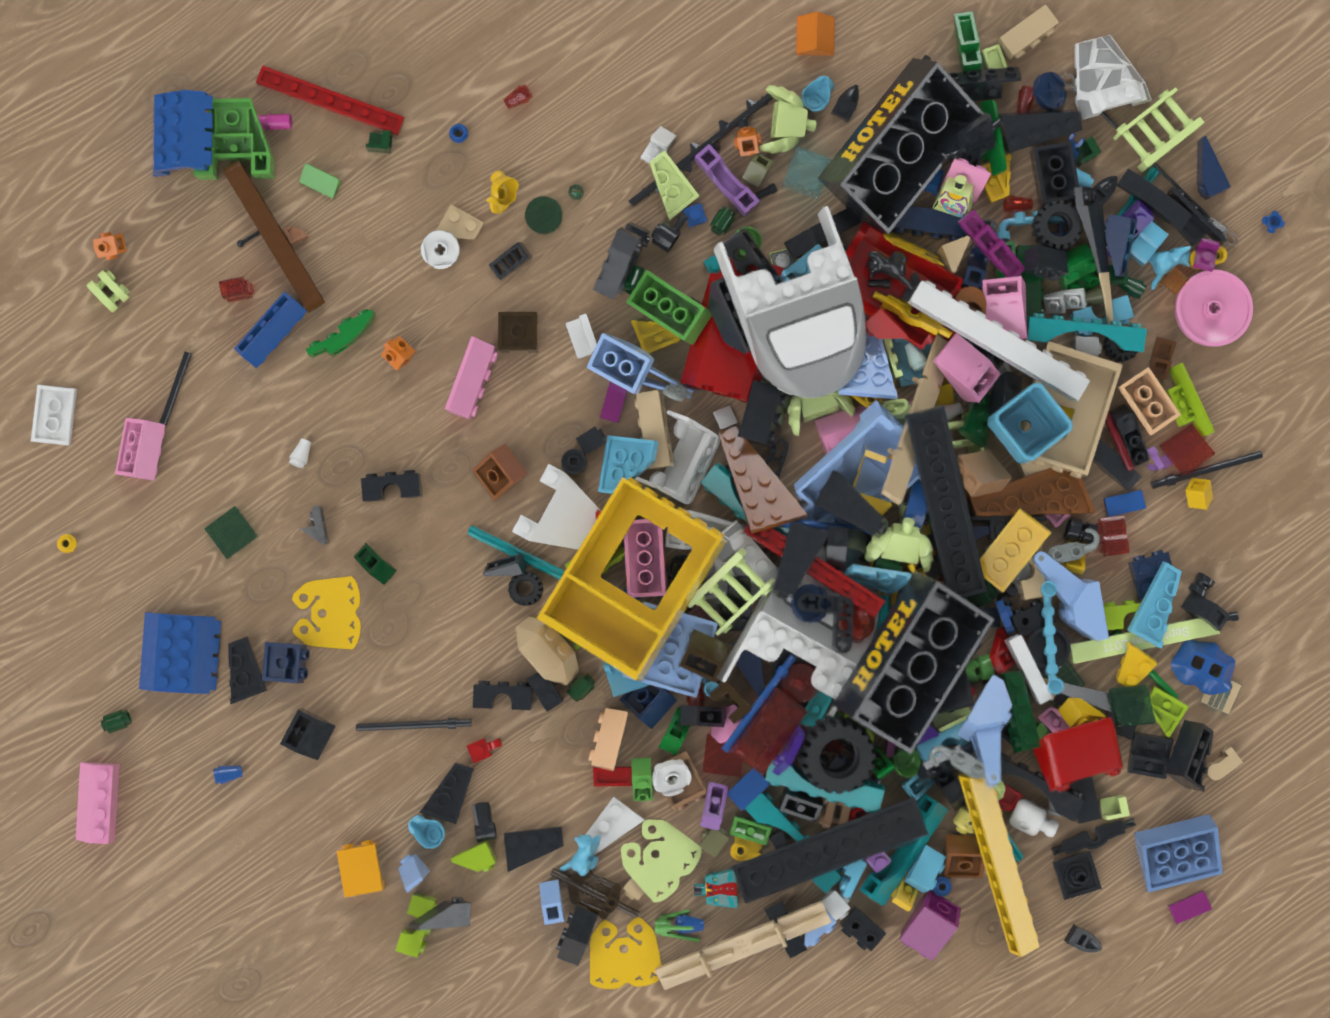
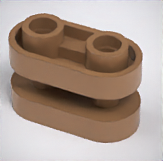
[818,797,851,829]

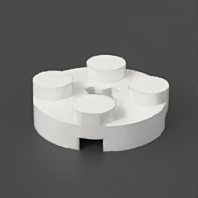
[421,230,460,269]
[652,759,691,796]

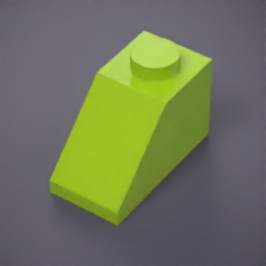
[451,841,497,872]

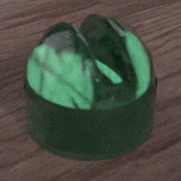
[568,184,584,200]

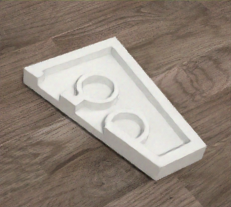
[585,797,645,855]

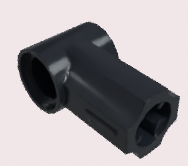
[473,802,497,842]

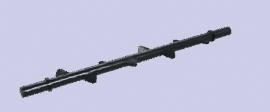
[628,86,778,207]

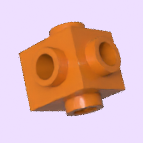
[734,127,762,156]
[93,232,127,260]
[381,336,416,371]

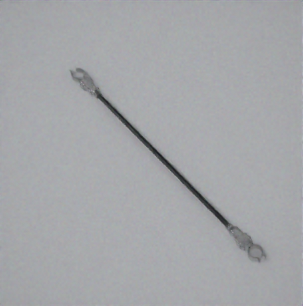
[1061,72,1239,247]

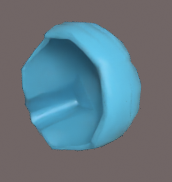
[801,76,834,112]
[408,815,445,849]

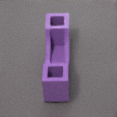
[694,144,760,218]

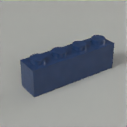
[892,206,967,242]

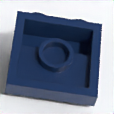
[1128,550,1172,599]
[262,642,310,684]

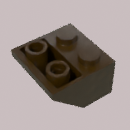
[678,629,729,682]

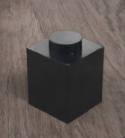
[576,427,607,456]

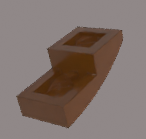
[1149,337,1177,380]

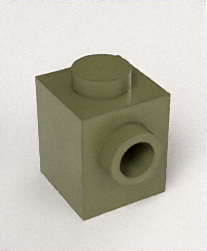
[742,153,773,187]
[699,826,729,857]

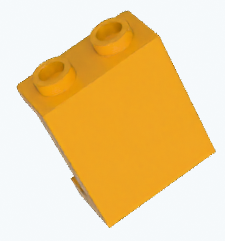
[337,840,386,898]

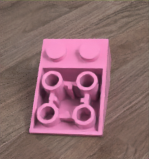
[938,158,991,206]
[983,276,1027,339]
[934,333,1001,403]

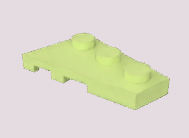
[649,150,699,220]
[882,339,903,381]

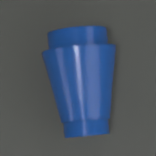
[213,765,243,785]
[675,914,704,934]

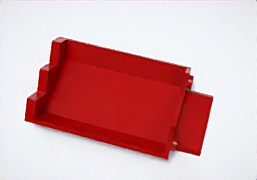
[845,221,963,350]
[680,255,783,403]

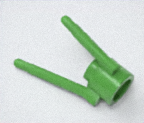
[655,909,700,942]

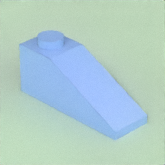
[398,853,430,892]

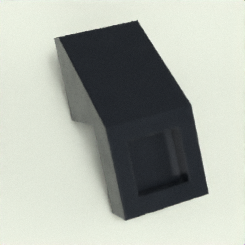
[1181,591,1230,631]

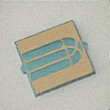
[1199,672,1242,716]

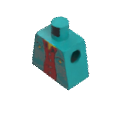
[694,868,738,908]

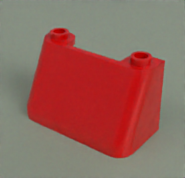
[1033,717,1123,792]

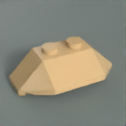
[515,616,580,685]

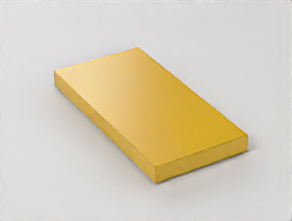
[980,508,1051,593]

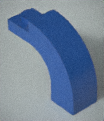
[902,478,927,531]

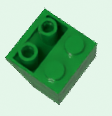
[1058,243,1100,292]

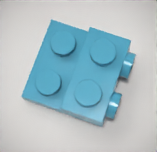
[838,860,867,899]

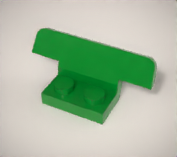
[980,100,1007,176]

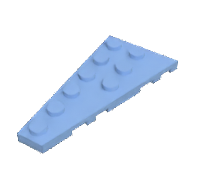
[839,316,897,399]

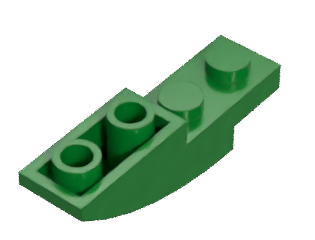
[306,309,376,358]

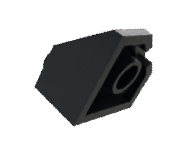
[826,527,866,571]

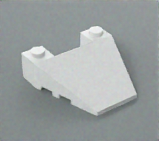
[512,464,602,550]

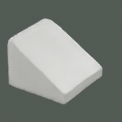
[713,406,738,430]

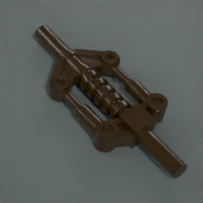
[550,868,640,919]

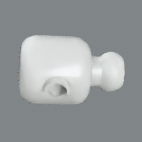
[1009,799,1059,837]

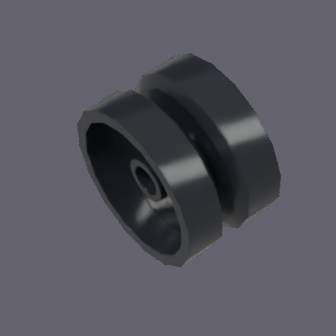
[1026,627,1071,673]

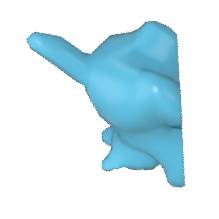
[1149,246,1191,290]
[559,834,601,876]

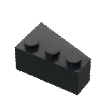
[1165,720,1214,792]

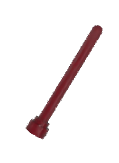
[1105,410,1134,471]

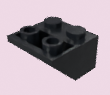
[280,708,336,760]

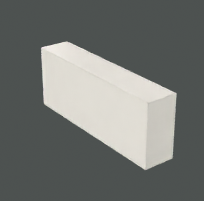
[1004,634,1052,704]

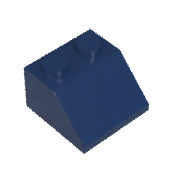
[619,685,677,729]

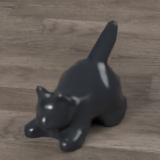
[866,251,913,290]

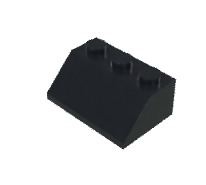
[1030,141,1079,208]
[738,381,790,449]

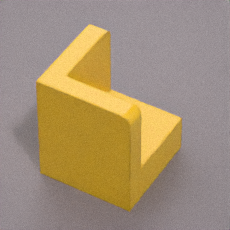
[1185,478,1213,510]

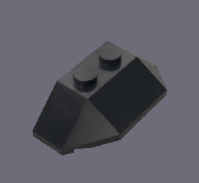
[708,277,751,354]

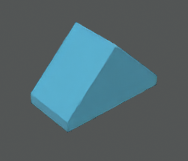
[899,775,935,801]

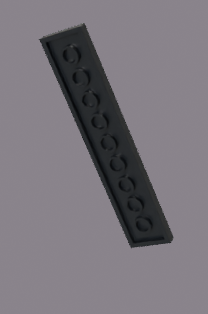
[905,405,987,598]
[732,797,929,904]

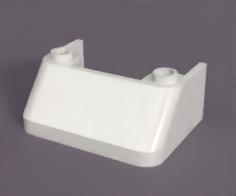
[635,410,720,504]

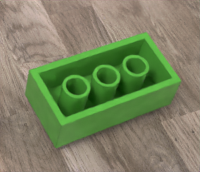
[626,270,712,345]

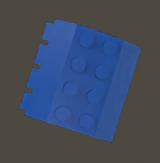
[153,90,213,177]
[139,612,221,694]

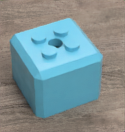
[987,383,1073,464]

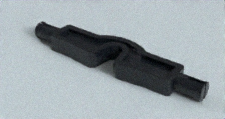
[1051,818,1136,856]

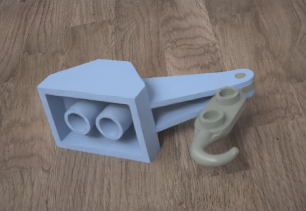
[586,333,694,401]
[1032,529,1109,641]
[929,675,1012,787]

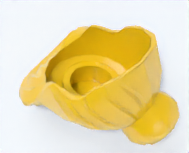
[486,170,519,214]

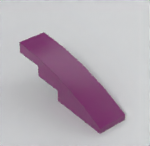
[957,209,1025,278]

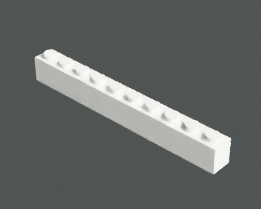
[908,281,1090,402]

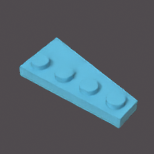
[1127,562,1182,649]

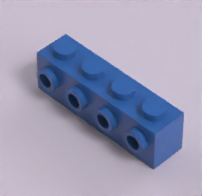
[234,291,307,368]

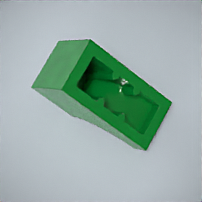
[658,707,690,756]

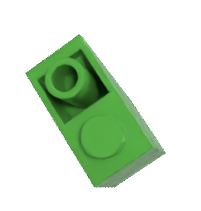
[631,758,653,801]

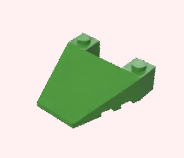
[194,98,275,180]

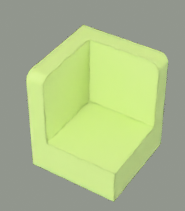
[1099,795,1130,820]

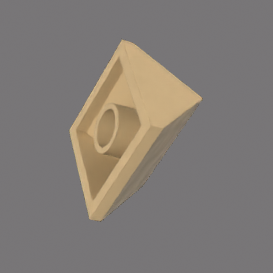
[937,236,971,274]

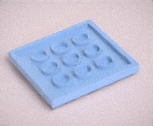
[622,601,718,698]

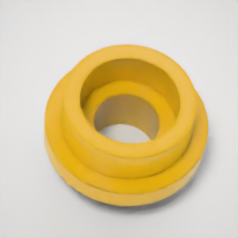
[57,534,77,553]

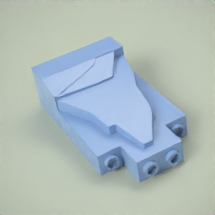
[794,400,919,531]

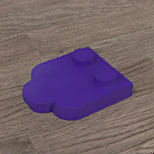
[772,726,805,776]

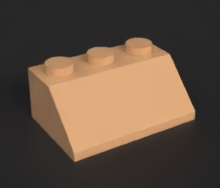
[1118,367,1181,436]
[589,708,628,771]

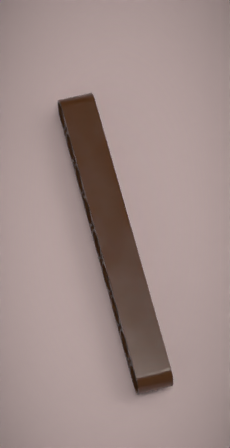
[222,159,325,313]

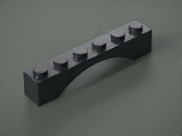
[972,752,1085,822]

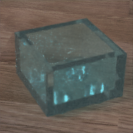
[782,146,832,200]

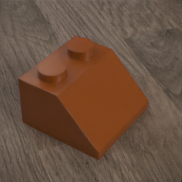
[472,444,528,501]
[943,834,985,878]

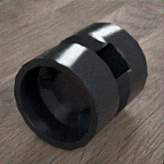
[561,449,587,476]
[1063,517,1098,545]

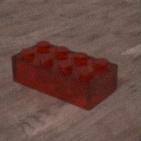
[729,688,808,775]

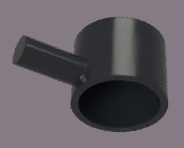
[651,214,688,253]

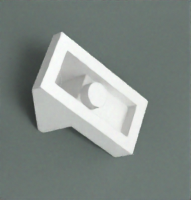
[641,126,676,164]

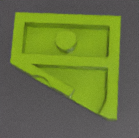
[1144,686,1189,738]

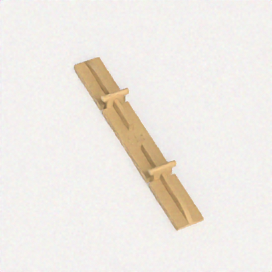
[881,334,948,505]
[655,901,832,990]

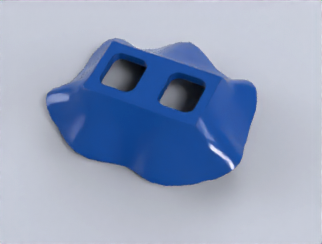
[1170,639,1235,695]

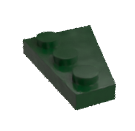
[958,393,991,448]

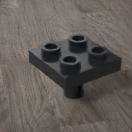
[1052,850,1102,900]

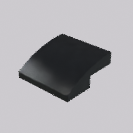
[1127,732,1173,779]

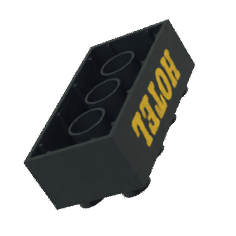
[818,58,984,234]
[832,571,994,754]

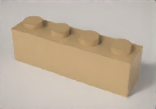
[635,390,675,470]

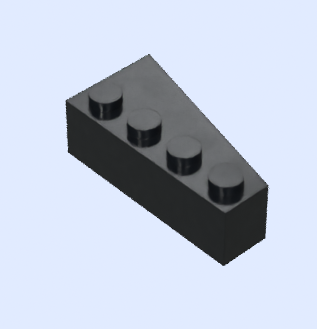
[998,109,1082,153]

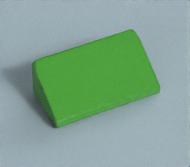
[299,163,342,199]
[729,814,772,846]

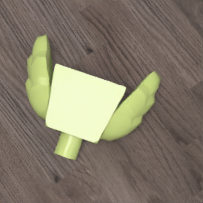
[758,85,816,154]
[787,390,856,436]
[864,517,934,573]

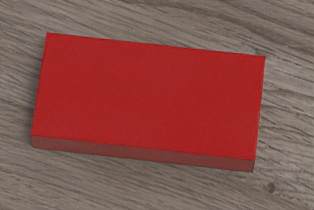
[593,766,632,787]

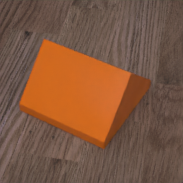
[796,11,835,56]

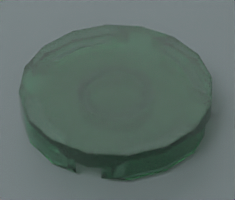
[525,196,563,235]

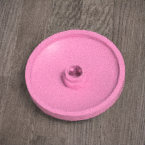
[1175,270,1253,347]

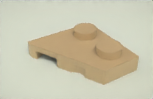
[437,205,484,240]

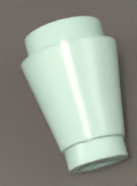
[904,343,927,372]

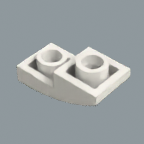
[1044,288,1087,314]

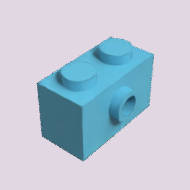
[904,845,946,893]

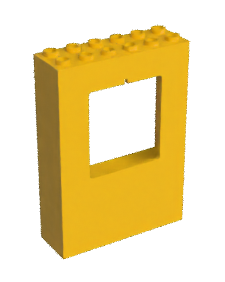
[537,477,727,681]

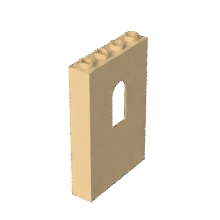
[1020,341,1123,479]

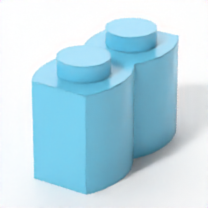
[1130,222,1169,266]

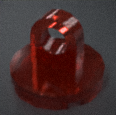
[838,605,875,641]
[781,664,819,703]

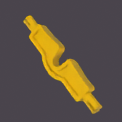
[872,291,953,339]

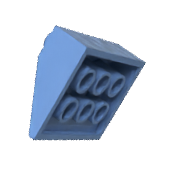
[1134,814,1223,893]

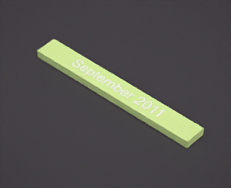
[1070,618,1220,664]

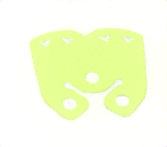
[621,819,702,902]

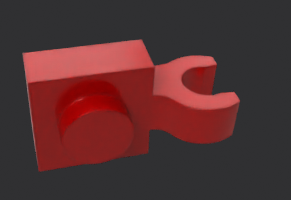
[467,738,502,763]

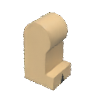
[1204,746,1243,780]

